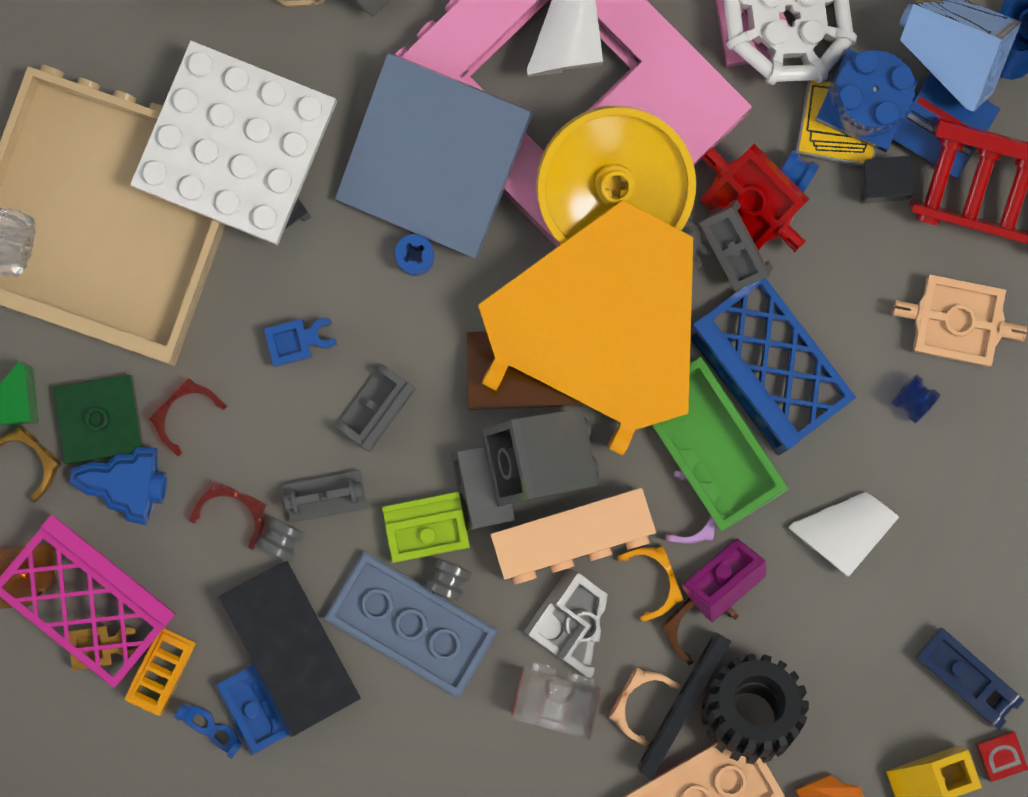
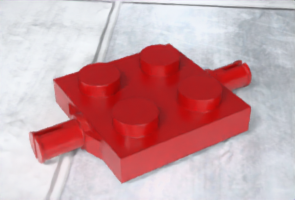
[699,143,810,253]

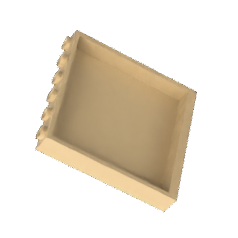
[0,65,226,366]

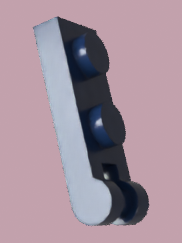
[915,627,1025,730]

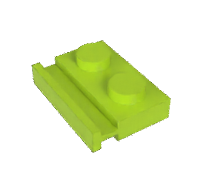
[382,492,470,563]

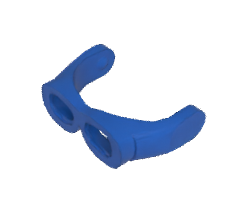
[174,703,242,759]

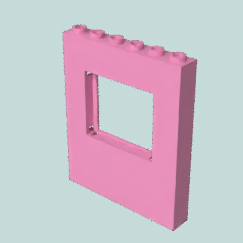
[395,0,752,247]

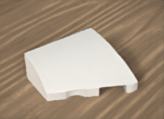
[527,0,603,77]
[788,492,899,577]

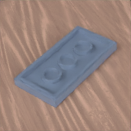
[324,551,499,698]

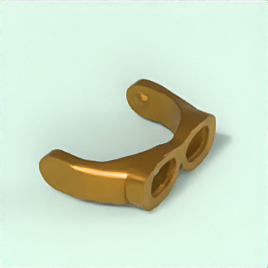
[0,425,62,503]

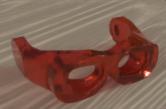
[149,378,228,457]
[189,481,267,550]

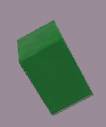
[0,361,39,427]

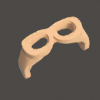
[608,667,681,747]

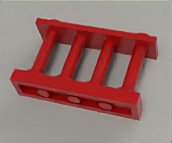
[908,117,1028,244]

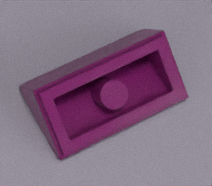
[682,538,766,622]

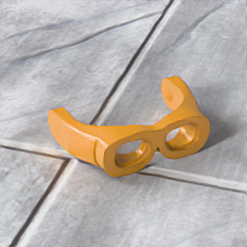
[617,546,684,622]

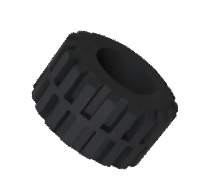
[702,654,809,764]

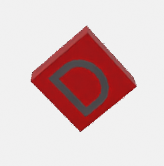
[976,731,1028,783]

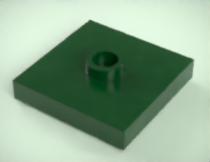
[53,375,144,465]

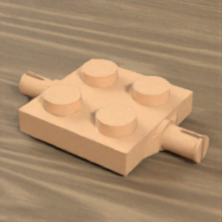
[892,274,1027,367]

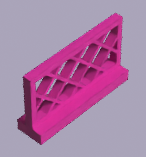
[0,514,176,688]

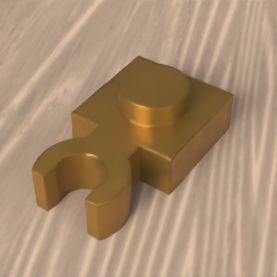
[69,625,137,671]

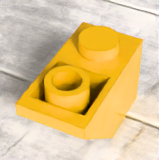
[885,745,982,797]

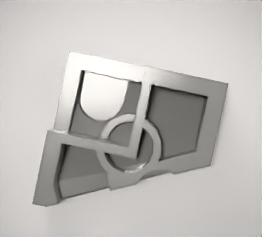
[524,568,608,679]

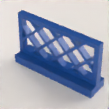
[691,278,857,455]

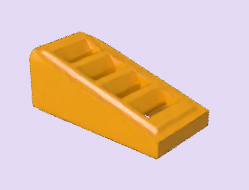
[124,628,197,716]

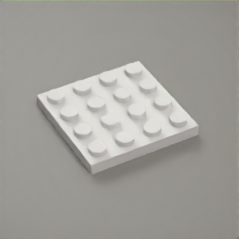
[130,41,337,246]

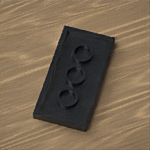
[216,561,361,738]

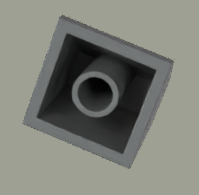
[482,409,599,507]

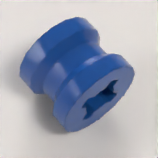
[780,149,820,193]
[395,234,435,276]

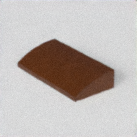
[467,332,587,410]

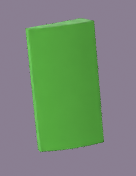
[652,357,790,531]

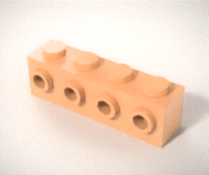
[490,488,656,585]

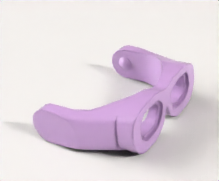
[664,471,716,544]

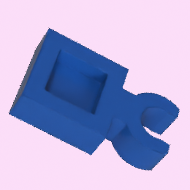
[264,318,337,367]

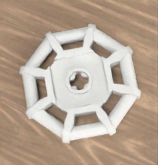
[722,0,857,85]

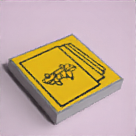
[795,80,876,167]

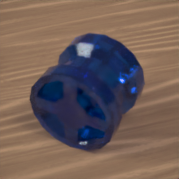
[891,374,941,424]

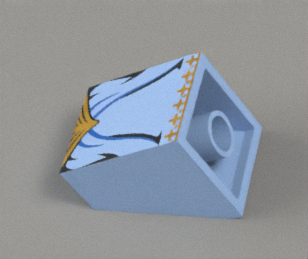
[900,0,1021,112]

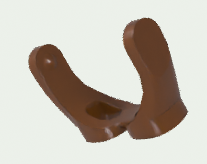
[660,597,739,666]

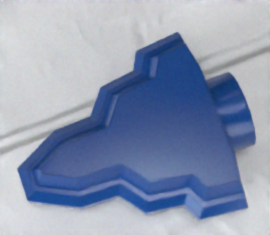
[69,447,167,526]

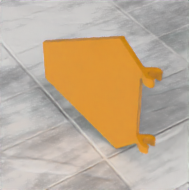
[478,200,693,456]

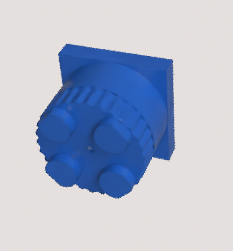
[815,48,919,152]

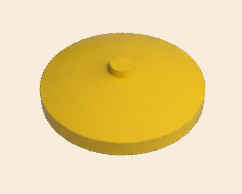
[536,105,696,244]

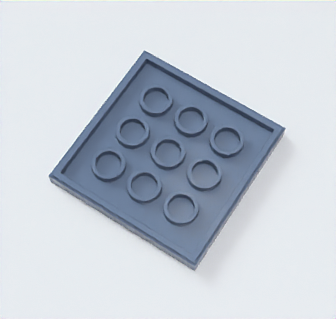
[335,53,534,258]

